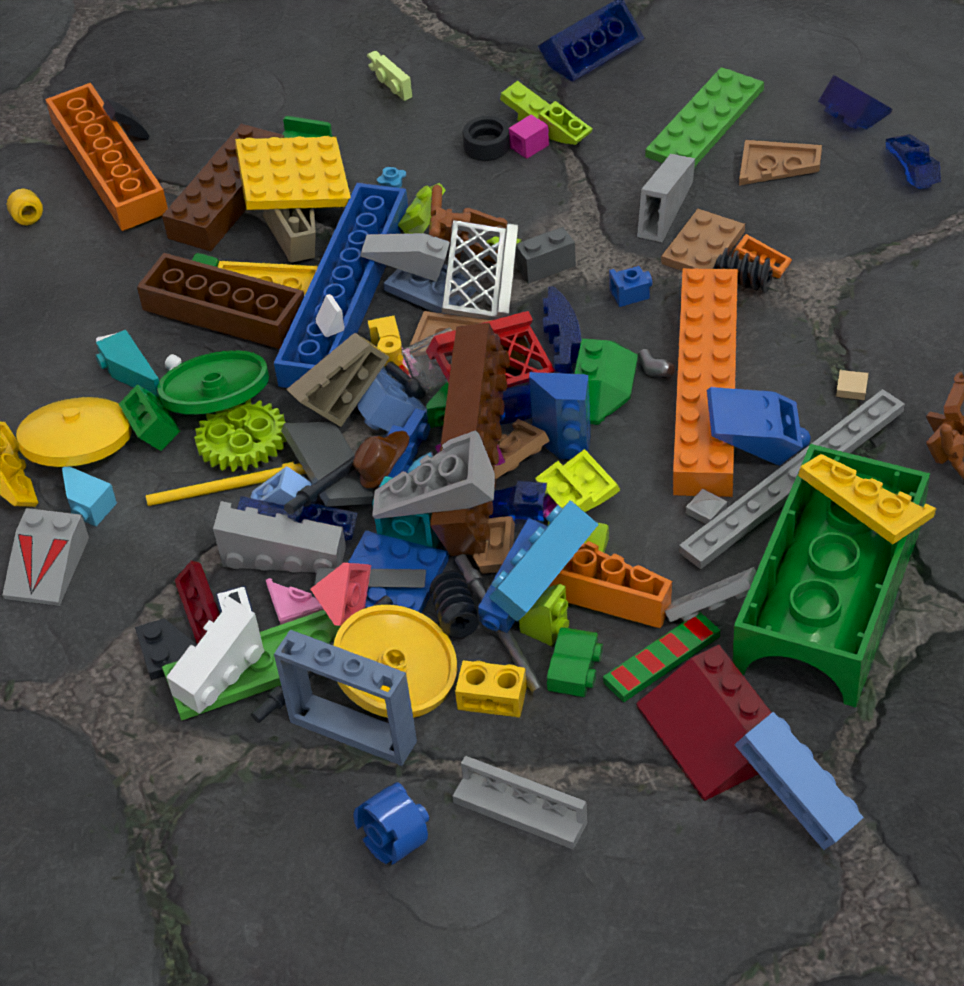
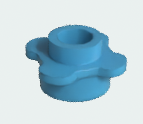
[377,167,406,188]

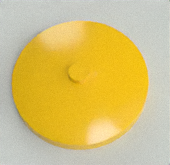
[16,397,132,467]
[333,605,457,718]

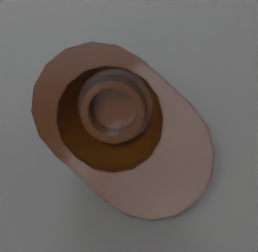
[353,431,410,489]

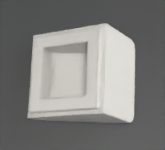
[316,294,345,337]

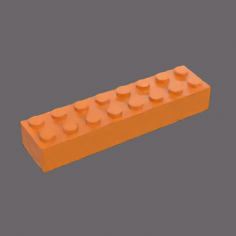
[45,83,168,231]

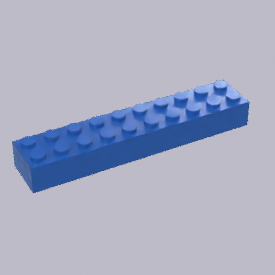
[274,183,408,388]

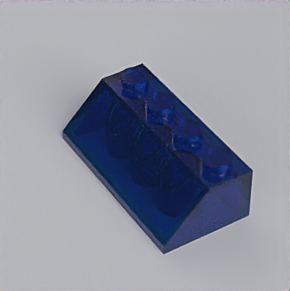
[538,0,645,82]

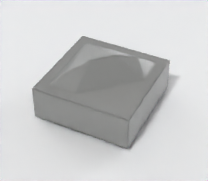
[686,489,727,524]

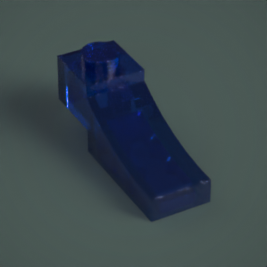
[886,134,941,189]
[489,481,548,524]

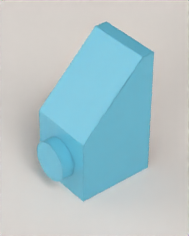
[62,466,117,527]

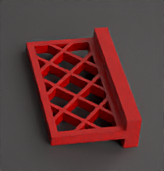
[426,311,555,388]

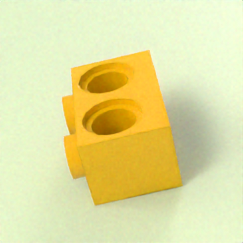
[455,660,527,718]

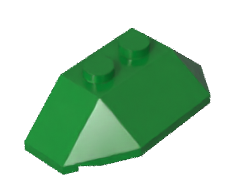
[574,338,638,425]

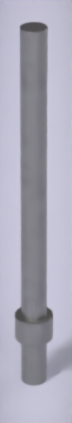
[455,554,544,696]

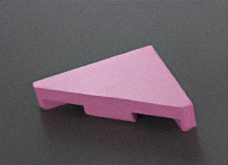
[266,578,324,625]

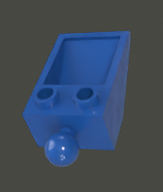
[707,387,811,466]

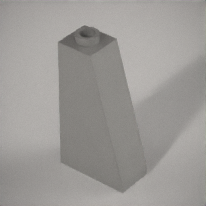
[637,154,695,242]

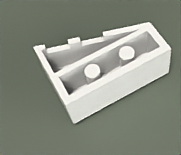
[167,596,264,714]

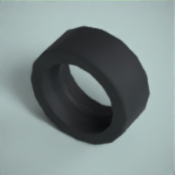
[462,116,510,160]

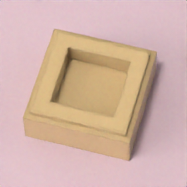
[836,370,868,400]

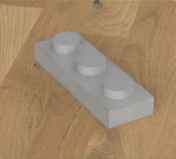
[665,567,756,622]

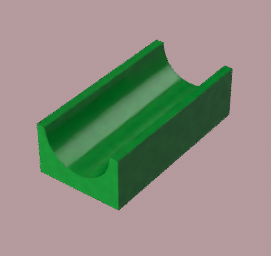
[733,444,930,708]

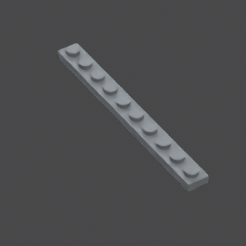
[679,389,905,569]

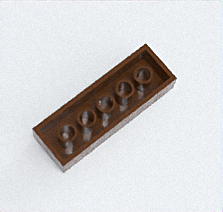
[162,124,284,251]
[137,253,304,349]

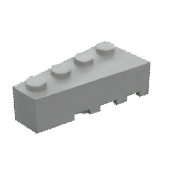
[213,501,346,573]

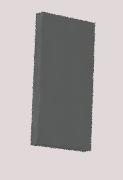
[281,422,376,507]

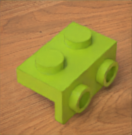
[398,183,446,234]

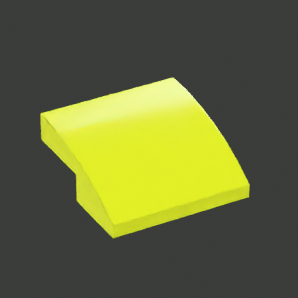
[535,449,621,512]

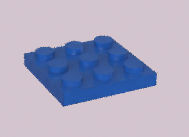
[348,530,449,613]

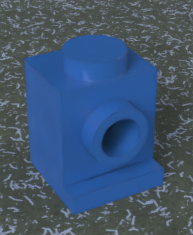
[609,266,653,307]

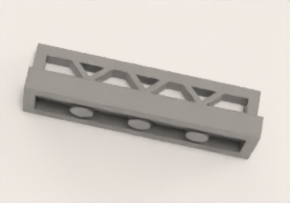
[453,756,588,850]

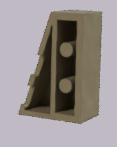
[263,208,316,263]
[286,333,390,427]

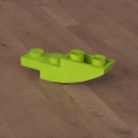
[500,81,593,145]

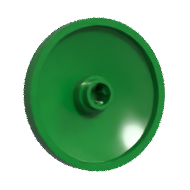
[157,351,269,414]

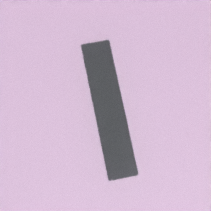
[315,568,426,588]

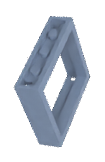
[274,630,417,766]

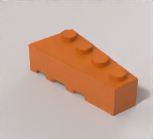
[547,541,672,629]

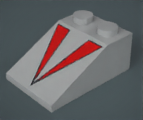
[2,508,89,606]

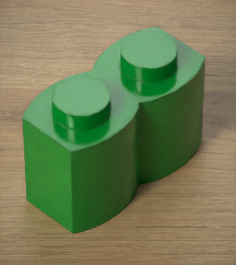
[547,627,603,697]

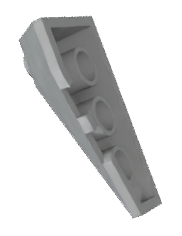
[372,431,495,519]

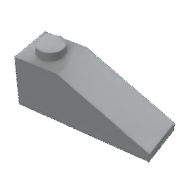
[360,233,450,282]

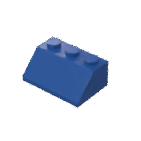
[529,372,591,460]

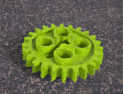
[194,399,287,472]

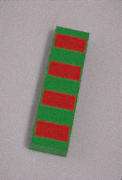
[603,611,721,703]

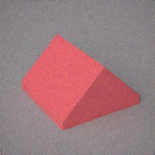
[310,562,371,626]

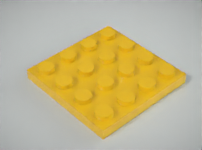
[235,136,351,210]

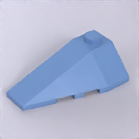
[357,366,427,431]

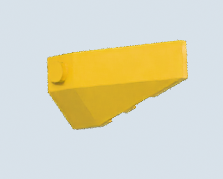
[0,422,38,507]

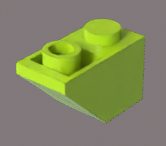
[519,584,569,646]

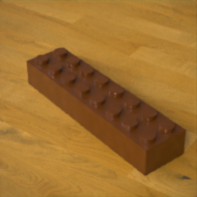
[430,323,510,556]

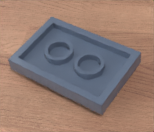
[384,264,480,315]

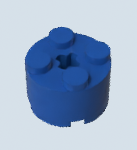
[353,782,429,865]

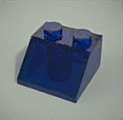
[818,75,893,130]

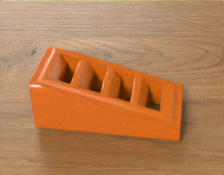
[731,234,792,278]

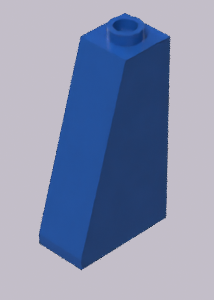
[478,518,547,633]

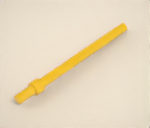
[146,462,306,506]

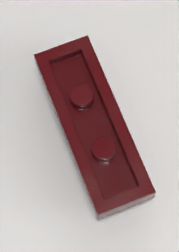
[174,560,220,645]

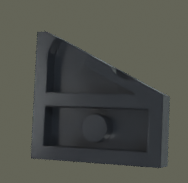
[135,618,197,681]

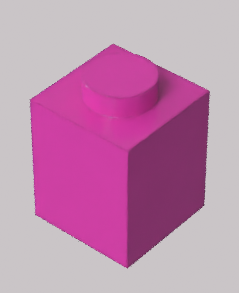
[509,115,549,159]

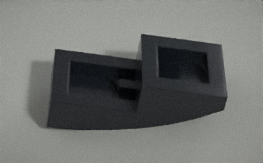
[103,99,150,140]

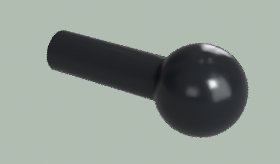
[385,361,427,400]

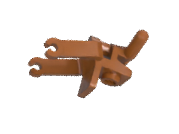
[429,185,507,265]
[926,372,964,480]

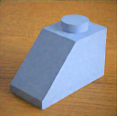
[248,466,313,519]

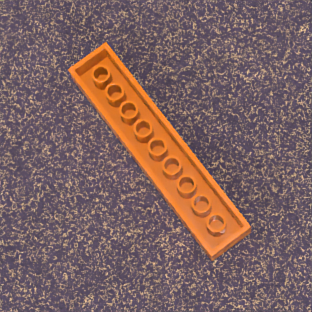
[673,268,738,497]

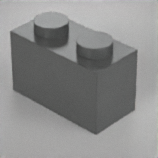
[516,227,576,284]

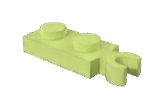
[367,51,412,101]

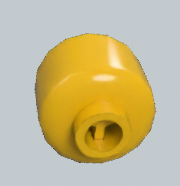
[6,188,43,226]

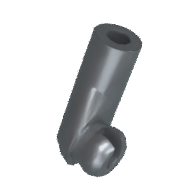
[638,349,674,378]

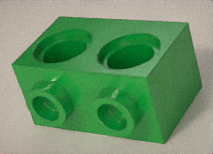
[119,384,180,451]

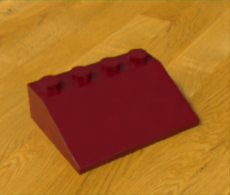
[636,645,772,801]

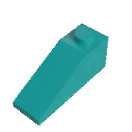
[95,330,159,397]

